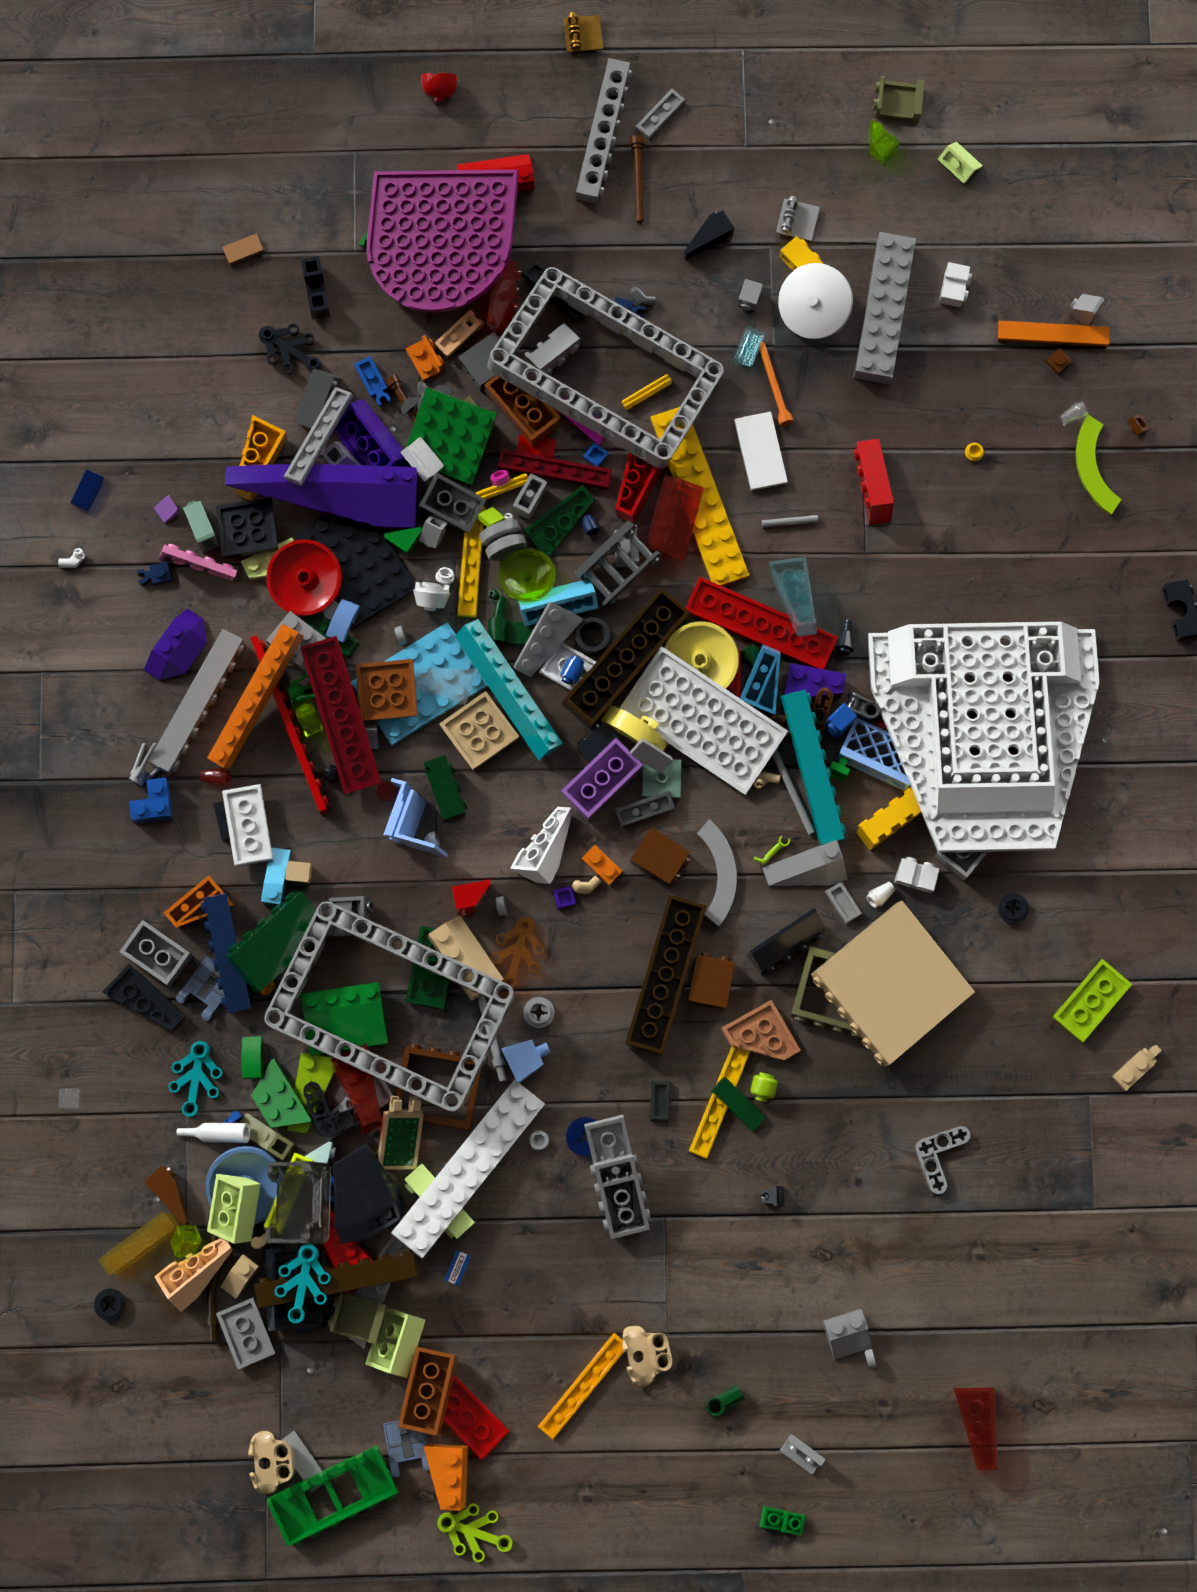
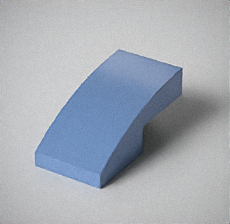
[326,599,360,642]

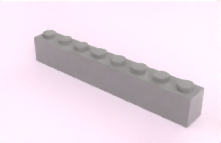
[148,629,245,775]

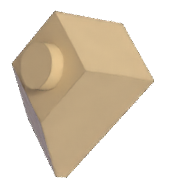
[221,1254,261,1299]

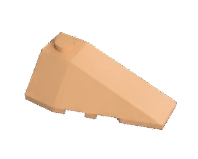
[155,1238,233,1312]

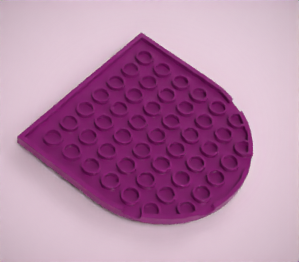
[367,170,519,313]

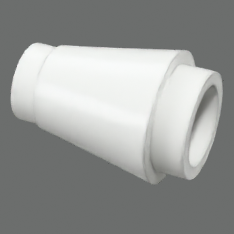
[866,882,895,908]

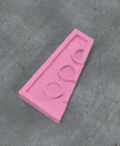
[159,544,237,581]

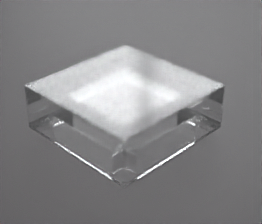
[59,1088,80,1109]

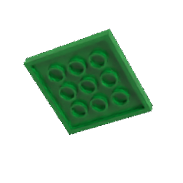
[406,387,498,485]

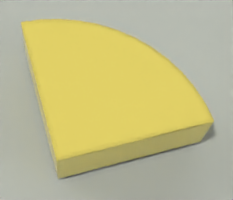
[640,716,659,731]

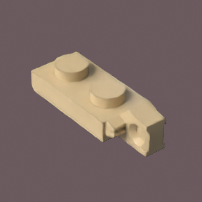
[1112,1045,1162,1091]

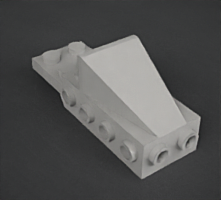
[584,1115,651,1239]

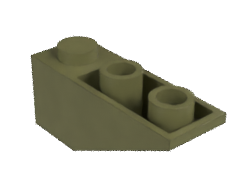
[240,1113,296,1161]

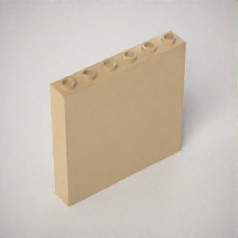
[811,901,975,1066]

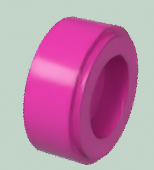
[490,470,510,486]

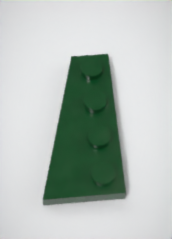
[523,485,594,560]

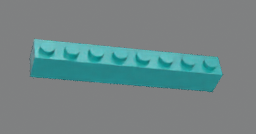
[455,619,563,760]
[781,690,846,845]

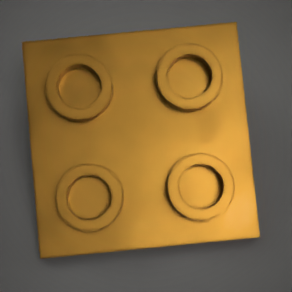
[564,12,603,52]

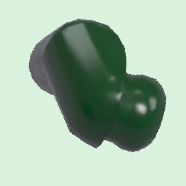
[488,589,506,616]

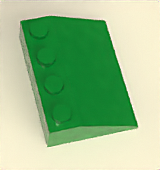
[301,982,388,1056]

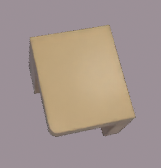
[285,861,312,885]

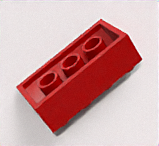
[456,154,535,192]

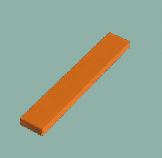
[997,321,1109,347]

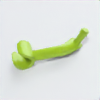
[753,836,790,865]

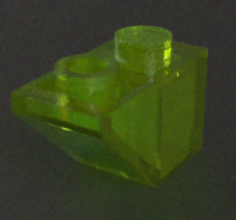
[868,119,899,165]
[290,693,324,737]

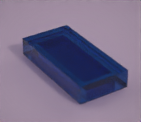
[70,469,104,511]

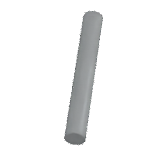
[761,515,818,528]

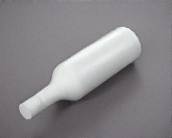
[177,1123,250,1143]

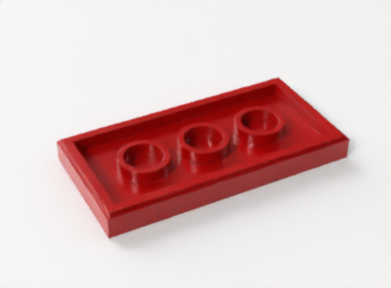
[444,1375,510,1461]

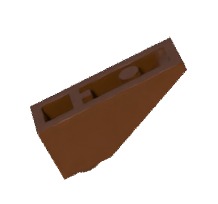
[144,1165,189,1226]

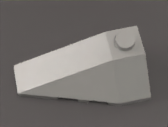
[762,840,848,886]

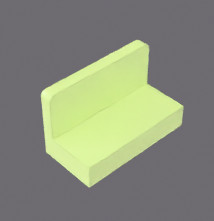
[938,142,982,183]

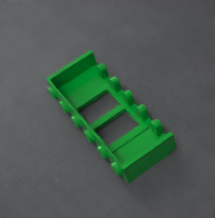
[267,1445,398,1547]

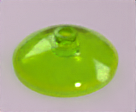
[499,548,556,602]

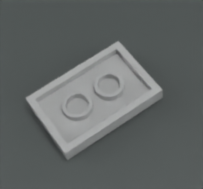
[216,1298,276,1370]

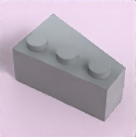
[524,324,580,376]

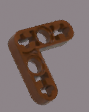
[769,687,833,736]

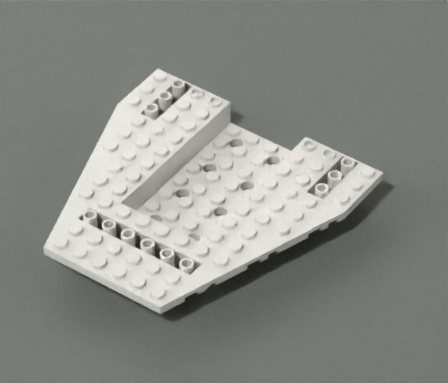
[868,622,1099,853]

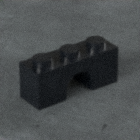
[301,256,330,320]
[1162,579,1197,642]

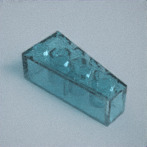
[768,557,817,636]

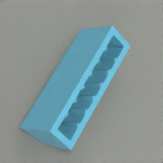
[517,579,599,626]

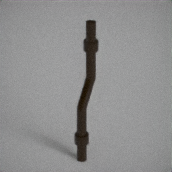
[206,1234,221,1342]

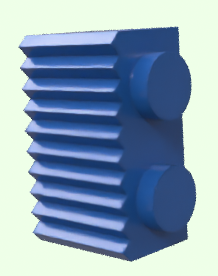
[825,703,856,738]

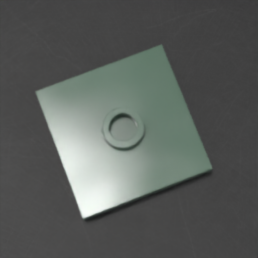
[642,760,681,799]

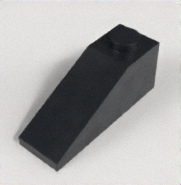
[684,210,734,261]

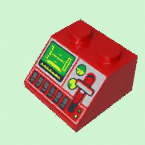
[452,879,492,917]

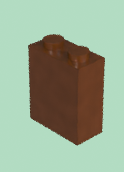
[630,827,691,887]
[687,953,735,1010]

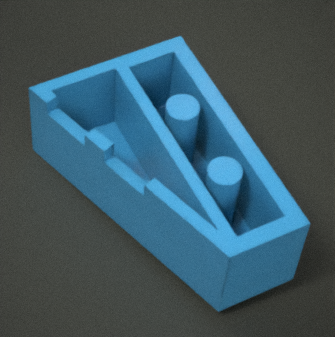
[740,645,780,714]

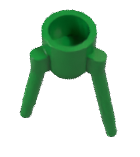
[286,672,315,702]

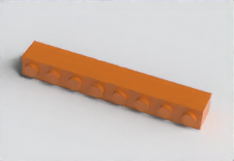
[207,624,304,769]

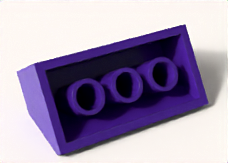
[334,399,406,467]

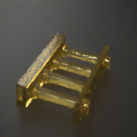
[98,1211,182,1276]

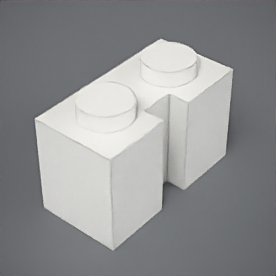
[939,262,972,308]
[894,857,939,893]

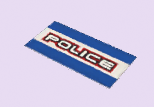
[444,1250,471,1286]

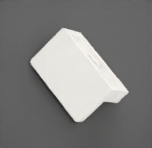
[400,437,444,482]

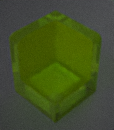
[170,1226,202,1257]

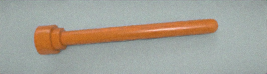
[759,342,794,426]

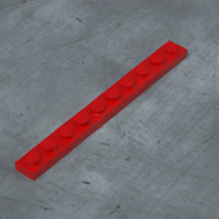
[250,635,330,815]

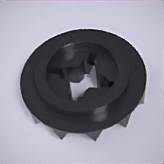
[998,893,1029,924]
[94,1288,126,1321]

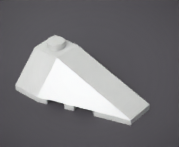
[510,807,573,884]

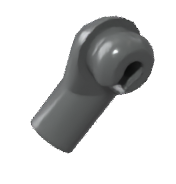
[630,287,655,305]

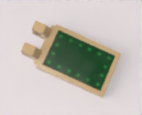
[377,1096,424,1169]

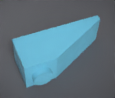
[261,848,291,906]

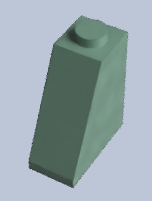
[183,501,220,553]

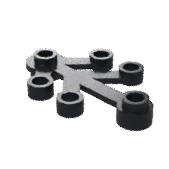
[258,323,322,375]

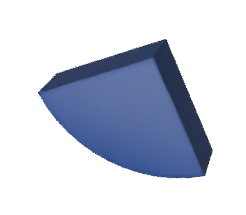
[223,1111,243,1123]

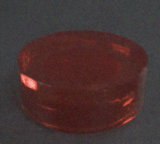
[377,781,397,801]

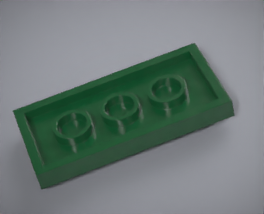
[405,926,450,1010]

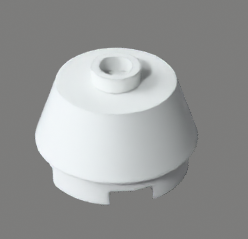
[413,582,451,611]

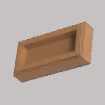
[222,233,264,265]

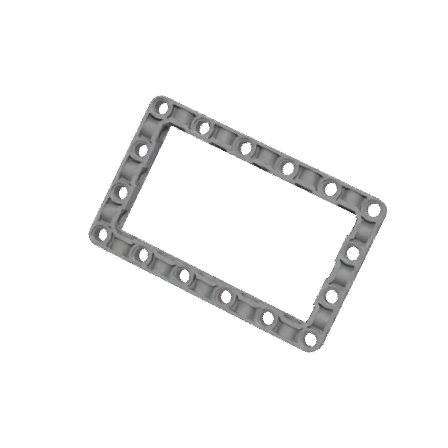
[487,267,724,468]
[264,901,515,1113]

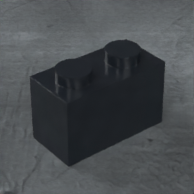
[576,722,620,764]

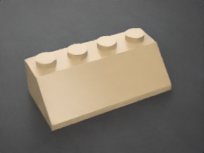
[428,916,504,1001]

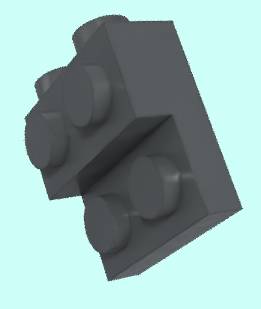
[328,896,374,937]

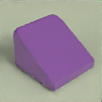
[154,495,180,524]

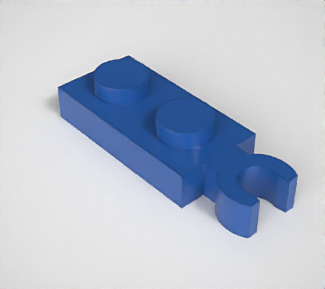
[354,356,391,408]

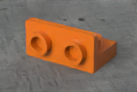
[406,335,444,382]

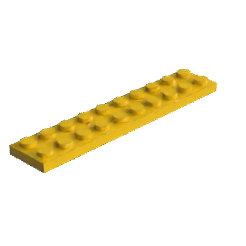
[650,407,749,586]

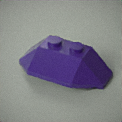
[144,608,207,681]

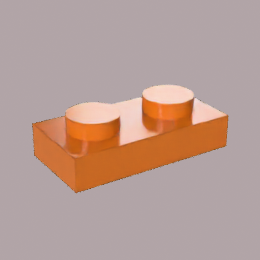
[581,845,623,886]

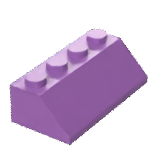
[561,738,643,822]

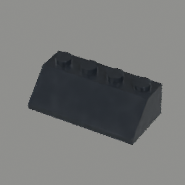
[747,908,826,975]

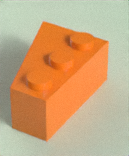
[164,875,234,928]
[423,1444,468,1511]

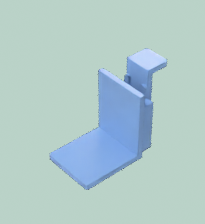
[383,778,448,858]

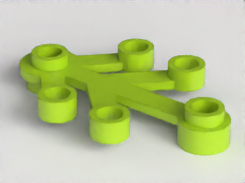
[437,1503,512,1562]

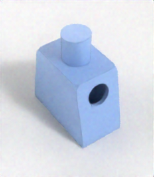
[502,1040,551,1083]

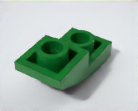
[241,1036,264,1079]
[759,1506,805,1536]

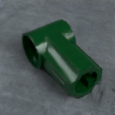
[705,1384,745,1416]

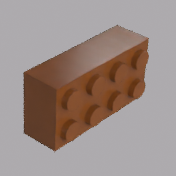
[484,375,561,446]
[398,1347,458,1437]

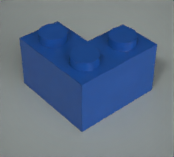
[129,778,173,824]

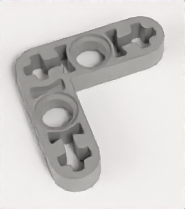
[915,1126,970,1194]

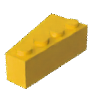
[856,787,922,850]

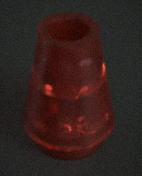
[200,767,230,786]

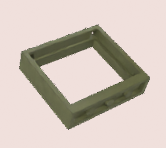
[791,946,861,1038]

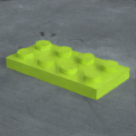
[1052,959,1132,1043]

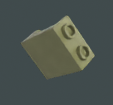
[873,76,925,122]
[328,1293,388,1345]

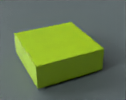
[478,507,505,527]

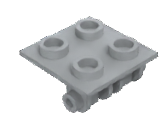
[776,196,820,241]

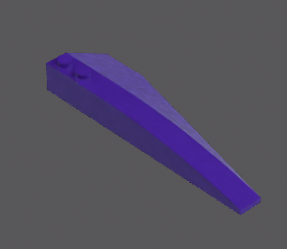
[225,464,417,529]

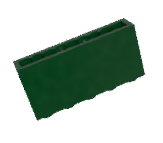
[225,892,316,992]

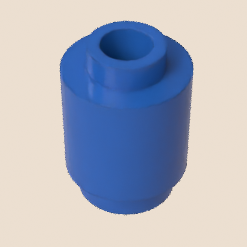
[560,656,585,685]

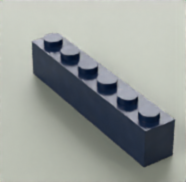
[200,893,251,1013]

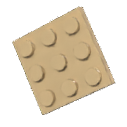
[439,691,519,771]

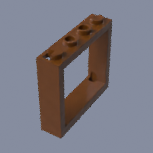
[396,1044,482,1131]

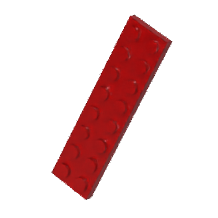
[685,576,838,670]

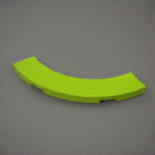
[1075,415,1122,516]

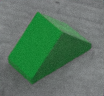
[384,527,422,556]

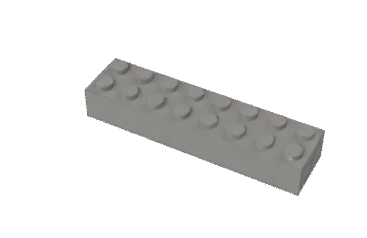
[853,232,916,385]

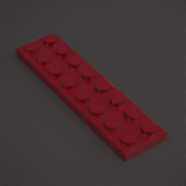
[300,636,382,794]

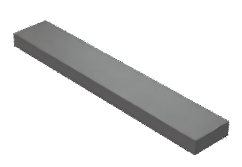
[284,387,353,486]

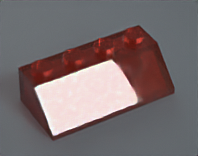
[487,259,522,336]
[646,475,704,561]

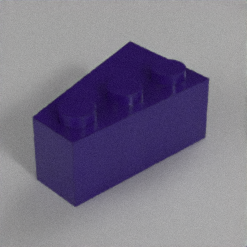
[782,663,847,705]

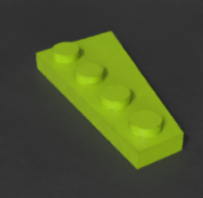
[287,1053,340,1134]

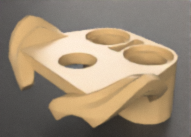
[623,1326,672,1388]
[248,1431,295,1495]

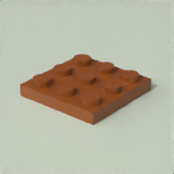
[356,659,418,722]

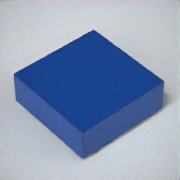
[583,442,609,467]

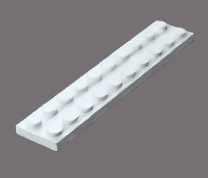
[391,1079,545,1259]

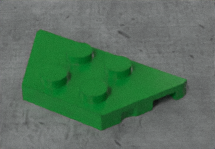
[251,1058,313,1129]

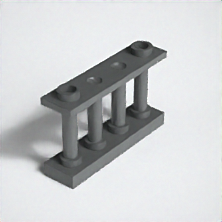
[574,520,662,607]

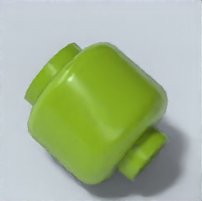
[750,1072,778,1102]

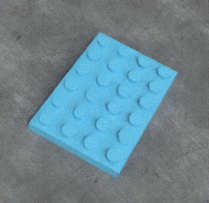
[351,622,488,746]

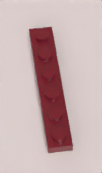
[498,449,612,489]

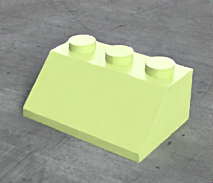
[207,1174,261,1244]
[365,1308,425,1378]

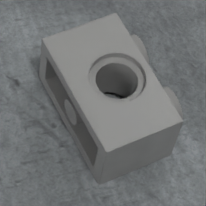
[513,474,547,520]

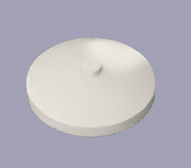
[778,263,853,339]

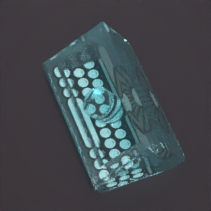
[732,326,765,367]

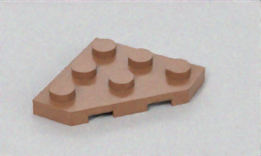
[721,1000,801,1061]

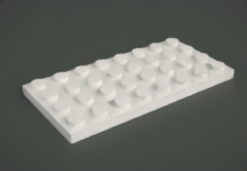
[620,646,788,795]

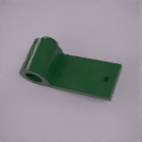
[488,615,536,645]

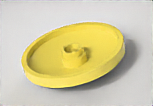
[665,622,739,689]

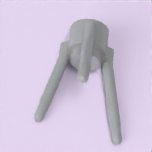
[129,743,160,786]

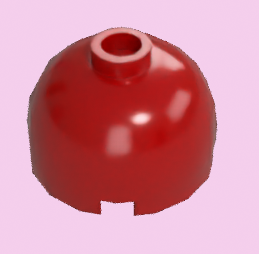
[421,73,457,102]

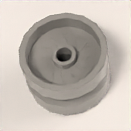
[479,519,527,561]

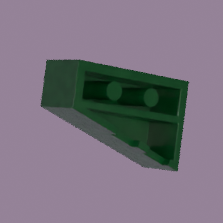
[423,755,468,823]

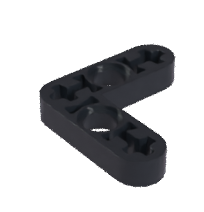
[303,1082,372,1137]

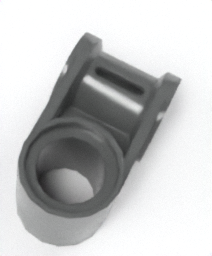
[846,692,880,722]

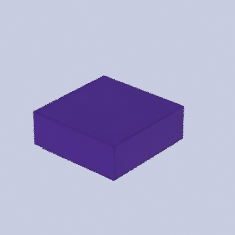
[553,886,576,910]

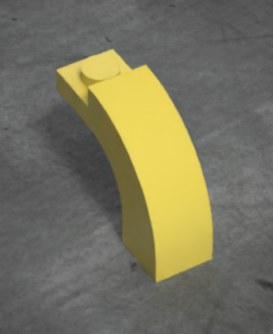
[601,705,668,751]

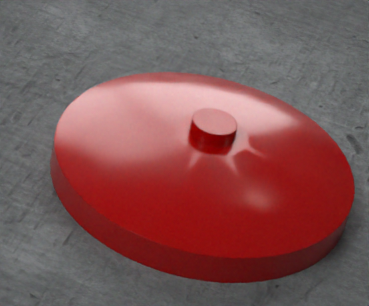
[266,539,343,616]

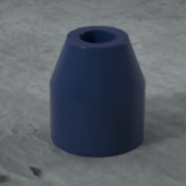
[582,515,600,536]

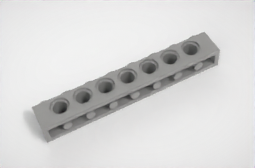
[576,58,632,204]

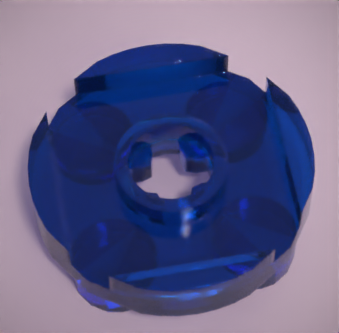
[566,1117,596,1157]

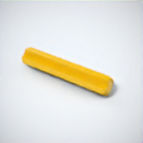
[622,374,672,410]
[476,474,528,500]

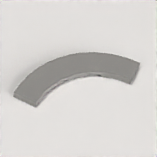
[697,819,737,927]

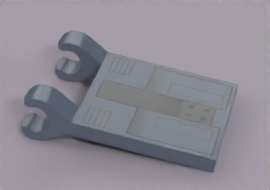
[176,956,224,1021]
[383,1420,430,1478]

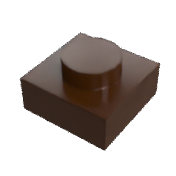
[1045,348,1072,375]
[1127,414,1151,436]

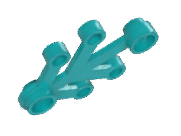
[168,1041,223,1117]
[275,1244,331,1323]

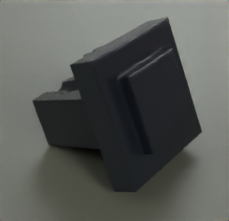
[761,1186,784,1206]

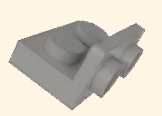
[780,1434,826,1474]

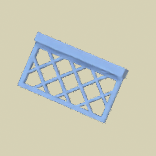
[836,717,910,791]

